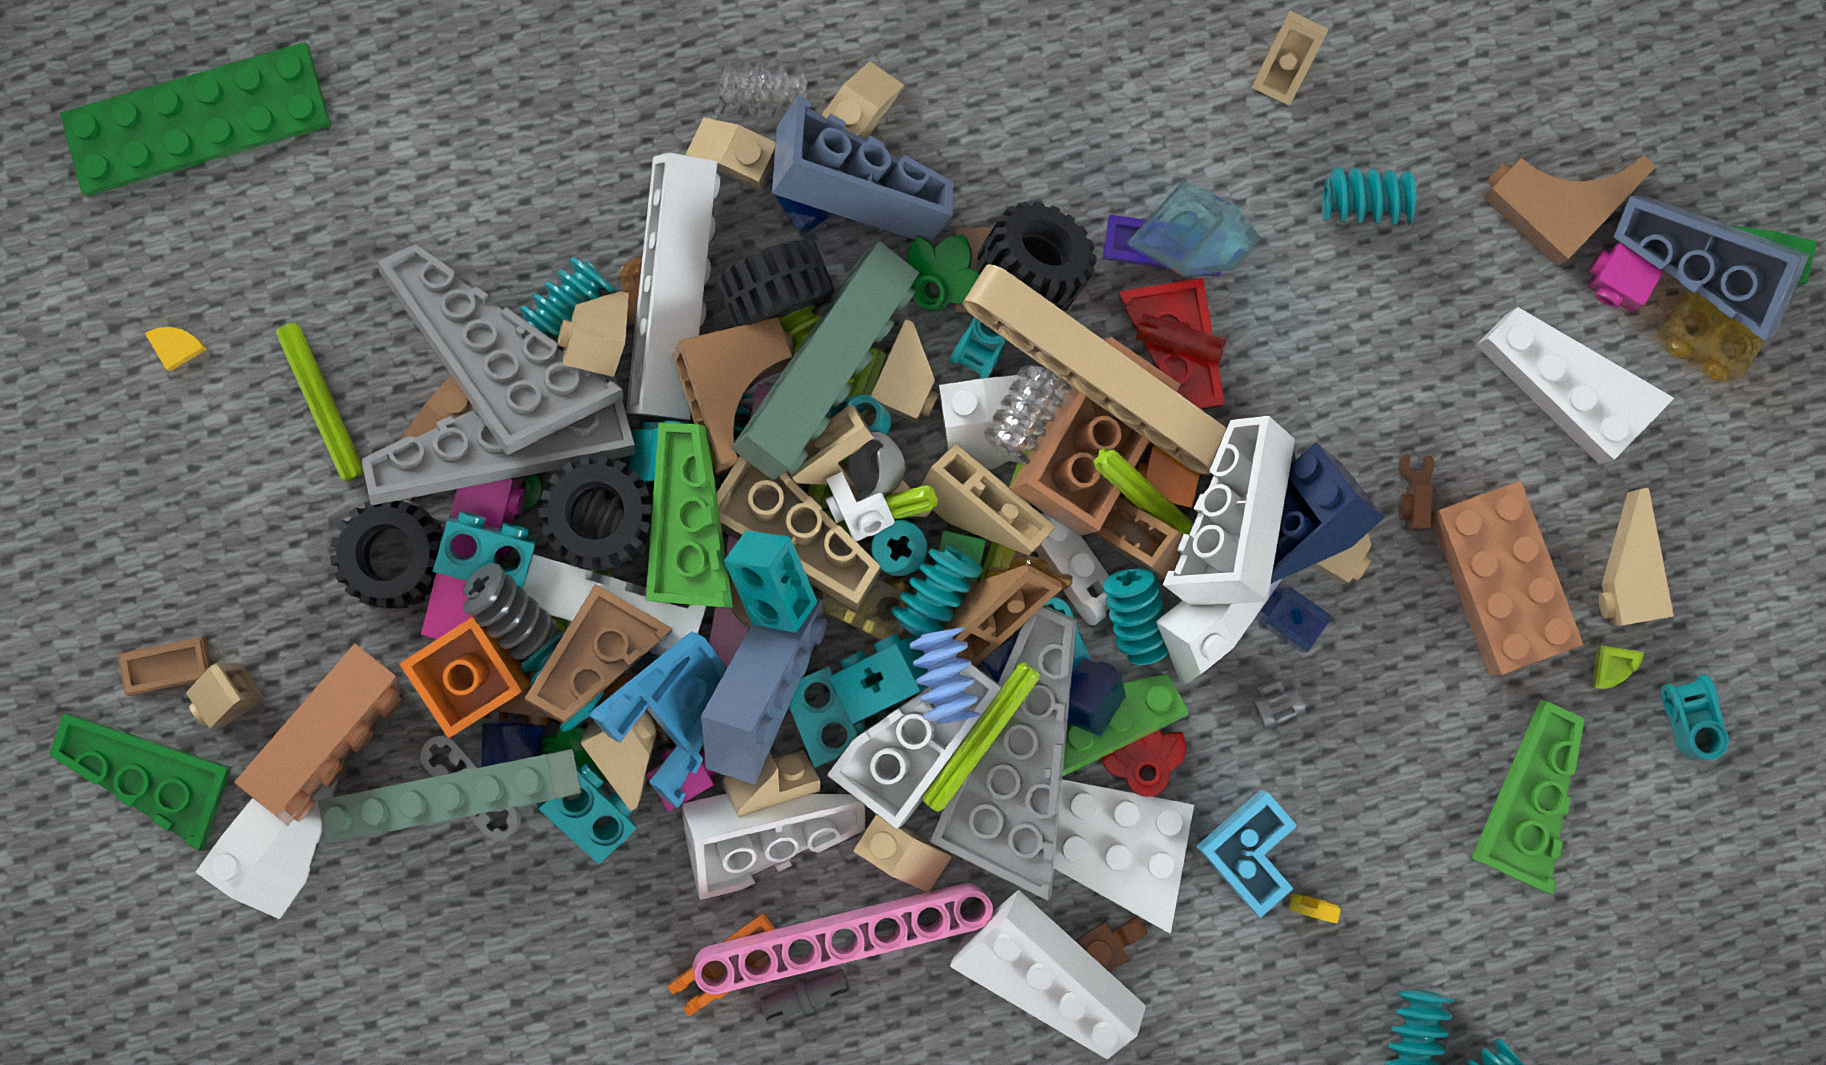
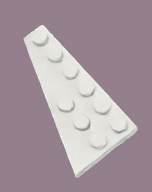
[1054,779,1194,934]

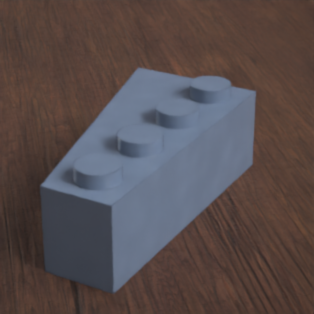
[772,95,953,243]
[1614,194,1810,341]
[701,598,827,785]

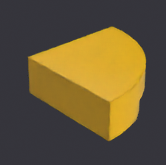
[145,327,207,371]
[1288,893,1341,924]

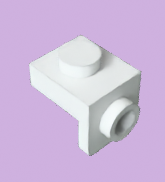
[826,472,894,542]

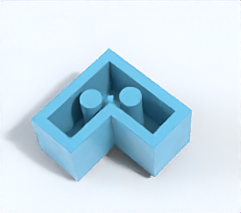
[1195,790,1297,918]

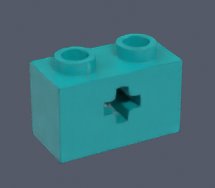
[828,633,929,724]

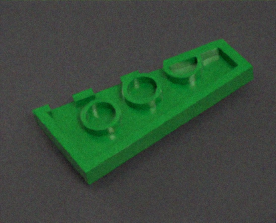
[49,713,232,851]

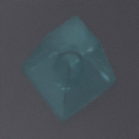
[1127,180,1261,277]

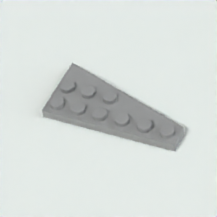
[377,244,623,455]
[361,372,635,505]
[930,605,1077,901]

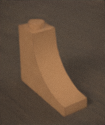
[1483,155,1656,267]
[672,317,794,476]
[1091,496,1183,601]

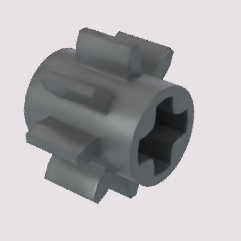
[1252,680,1306,735]

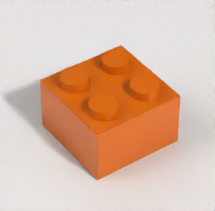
[399,615,531,739]

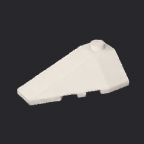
[682,794,865,900]

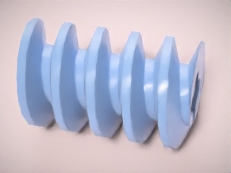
[909,627,981,724]

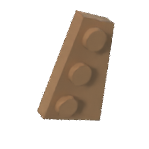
[524,584,673,724]

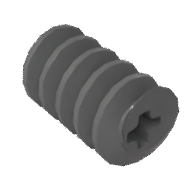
[463,563,557,660]

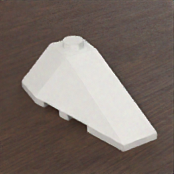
[939,372,1069,470]
[1156,579,1282,684]
[827,664,1002,829]
[196,761,344,919]

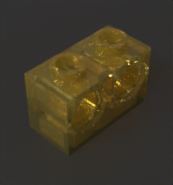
[1656,290,1765,382]
[822,577,914,640]

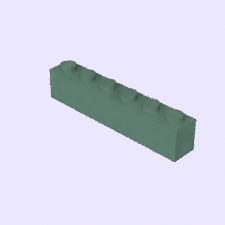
[731,241,919,481]
[318,749,581,844]

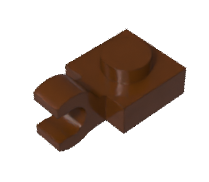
[1398,454,1435,531]
[1074,915,1148,972]

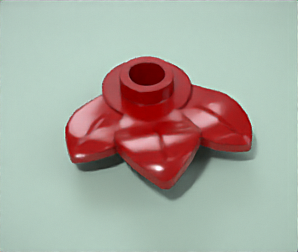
[1101,729,1186,797]

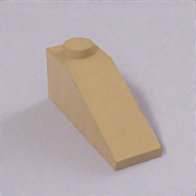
[920,444,1056,556]
[1599,488,1674,626]

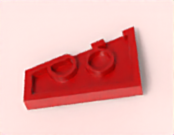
[1117,278,1225,410]

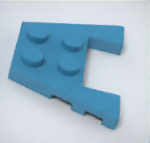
[589,631,727,808]

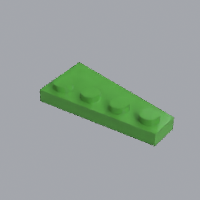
[646,423,733,608]
[1062,673,1188,777]
[1471,700,1585,895]

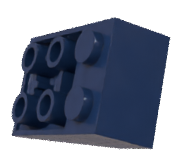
[1270,442,1385,584]

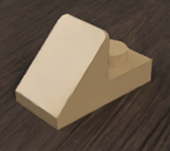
[1251,11,1328,106]
[790,404,874,486]
[723,749,820,817]

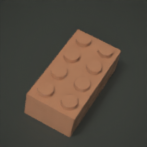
[1009,336,1181,536]
[1431,480,1584,675]
[234,643,404,826]

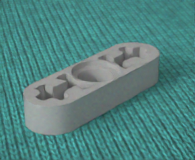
[420,736,521,840]

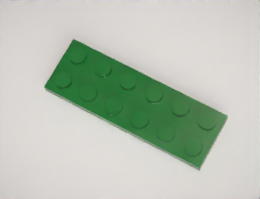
[60,42,331,196]

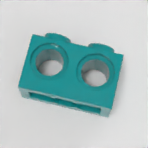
[433,511,536,588]
[724,530,818,633]
[789,667,866,768]
[536,761,637,864]

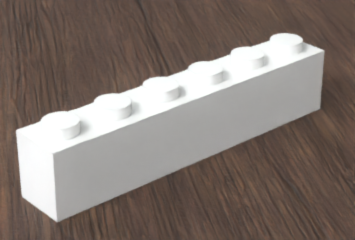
[626,152,720,420]

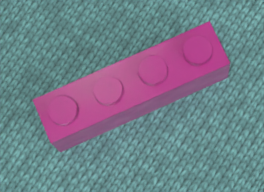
[421,477,526,639]

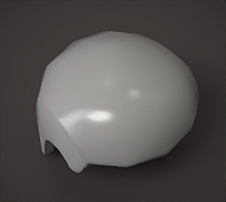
[847,432,906,501]

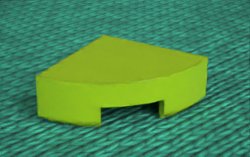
[1592,645,1644,689]

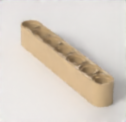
[962,264,1227,475]

